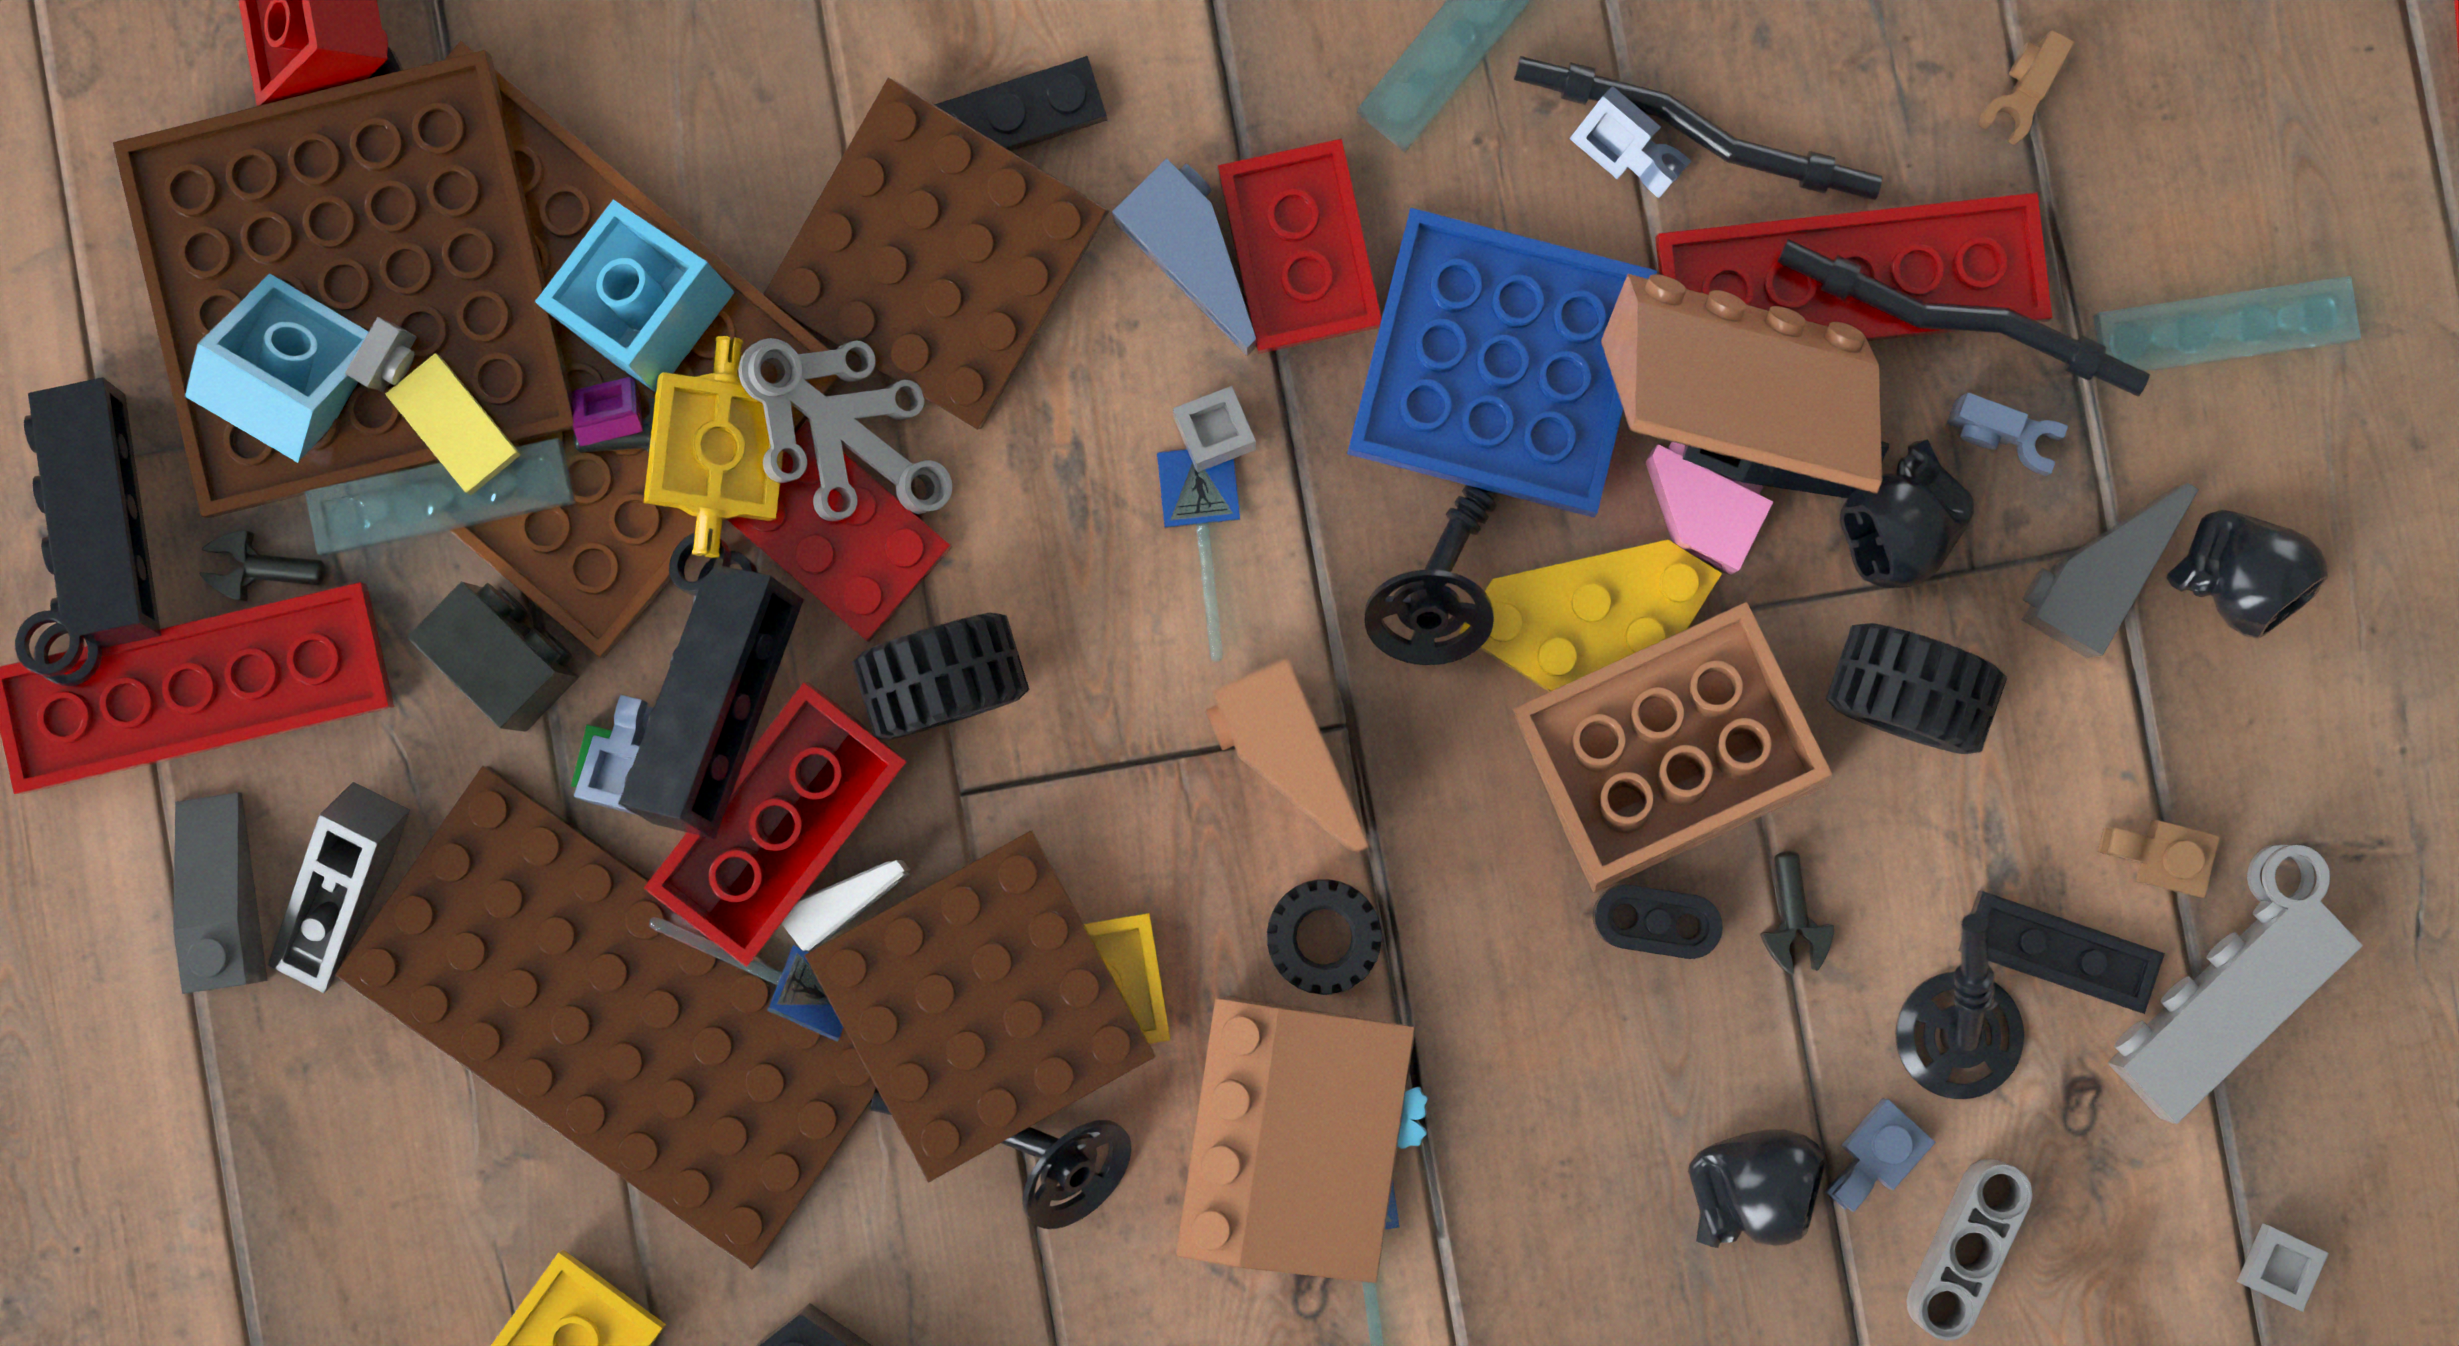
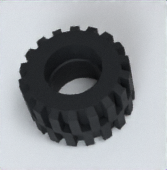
[852,613,1029,740]
[1826,623,2007,754]

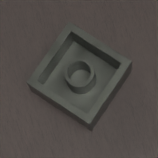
[407,581,579,732]

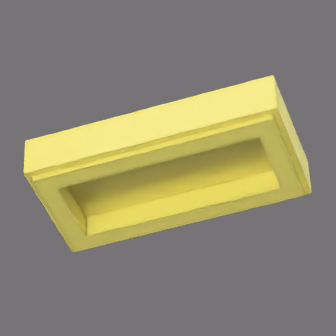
[385,353,521,496]

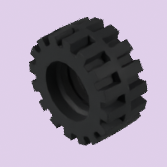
[1267,879,1382,995]

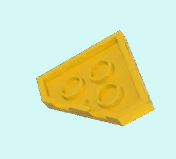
[1457,540,1722,692]

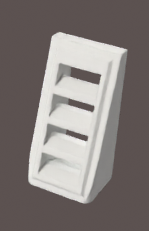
[781,860,910,951]

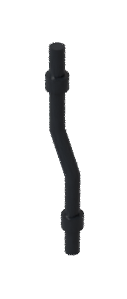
[1514,56,1882,200]
[1777,239,2150,397]

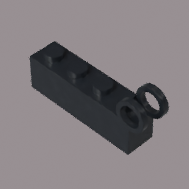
[15,377,161,686]
[618,533,804,839]

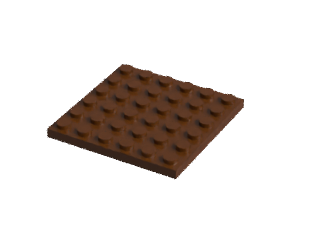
[113,50,573,518]

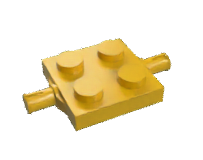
[643,336,783,558]

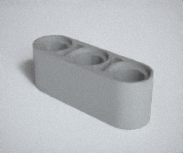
[1906,1158,2032,1341]

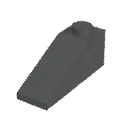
[2022,483,2199,658]
[268,782,410,993]
[173,792,268,994]

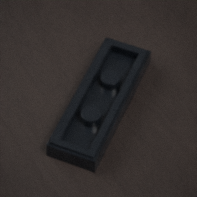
[1958,891,2165,1014]

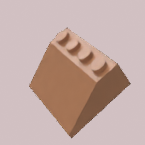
[1601,274,1882,493]
[1513,602,1833,893]
[1206,658,1369,852]
[1176,996,1416,1283]

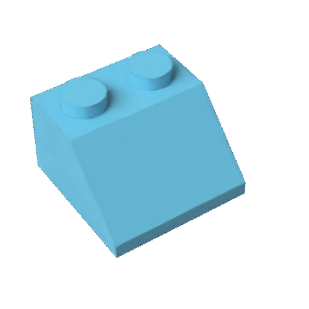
[535,200,734,393]
[185,273,369,462]

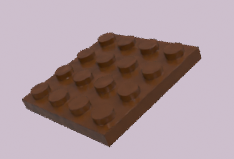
[763,77,1110,430]
[804,830,1156,1183]

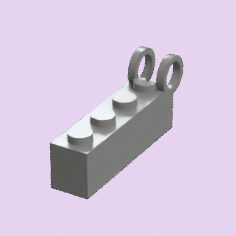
[2107,845,2363,1124]

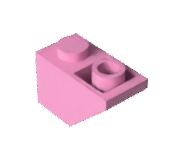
[1645,442,1773,575]

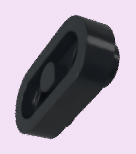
[1592,884,1723,959]

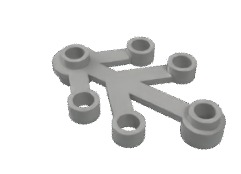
[739,339,952,521]

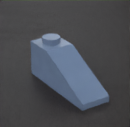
[1112,158,1256,356]

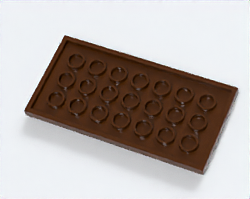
[335,766,876,1269]

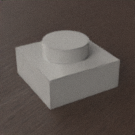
[345,317,417,392]
[1173,386,1256,472]
[2237,1223,2329,1312]

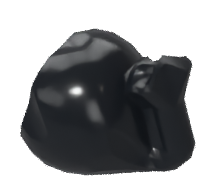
[1840,439,1974,588]
[2166,510,2328,639]
[1688,1129,1826,1248]

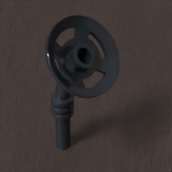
[1364,485,1498,665]
[1896,913,2024,1099]
[871,1088,1132,1229]

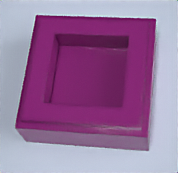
[572,377,643,447]

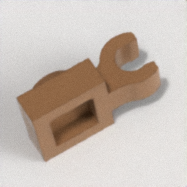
[1979,30,2075,145]
[2097,820,2220,898]

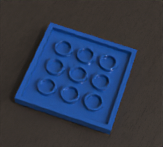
[1347,208,1657,518]

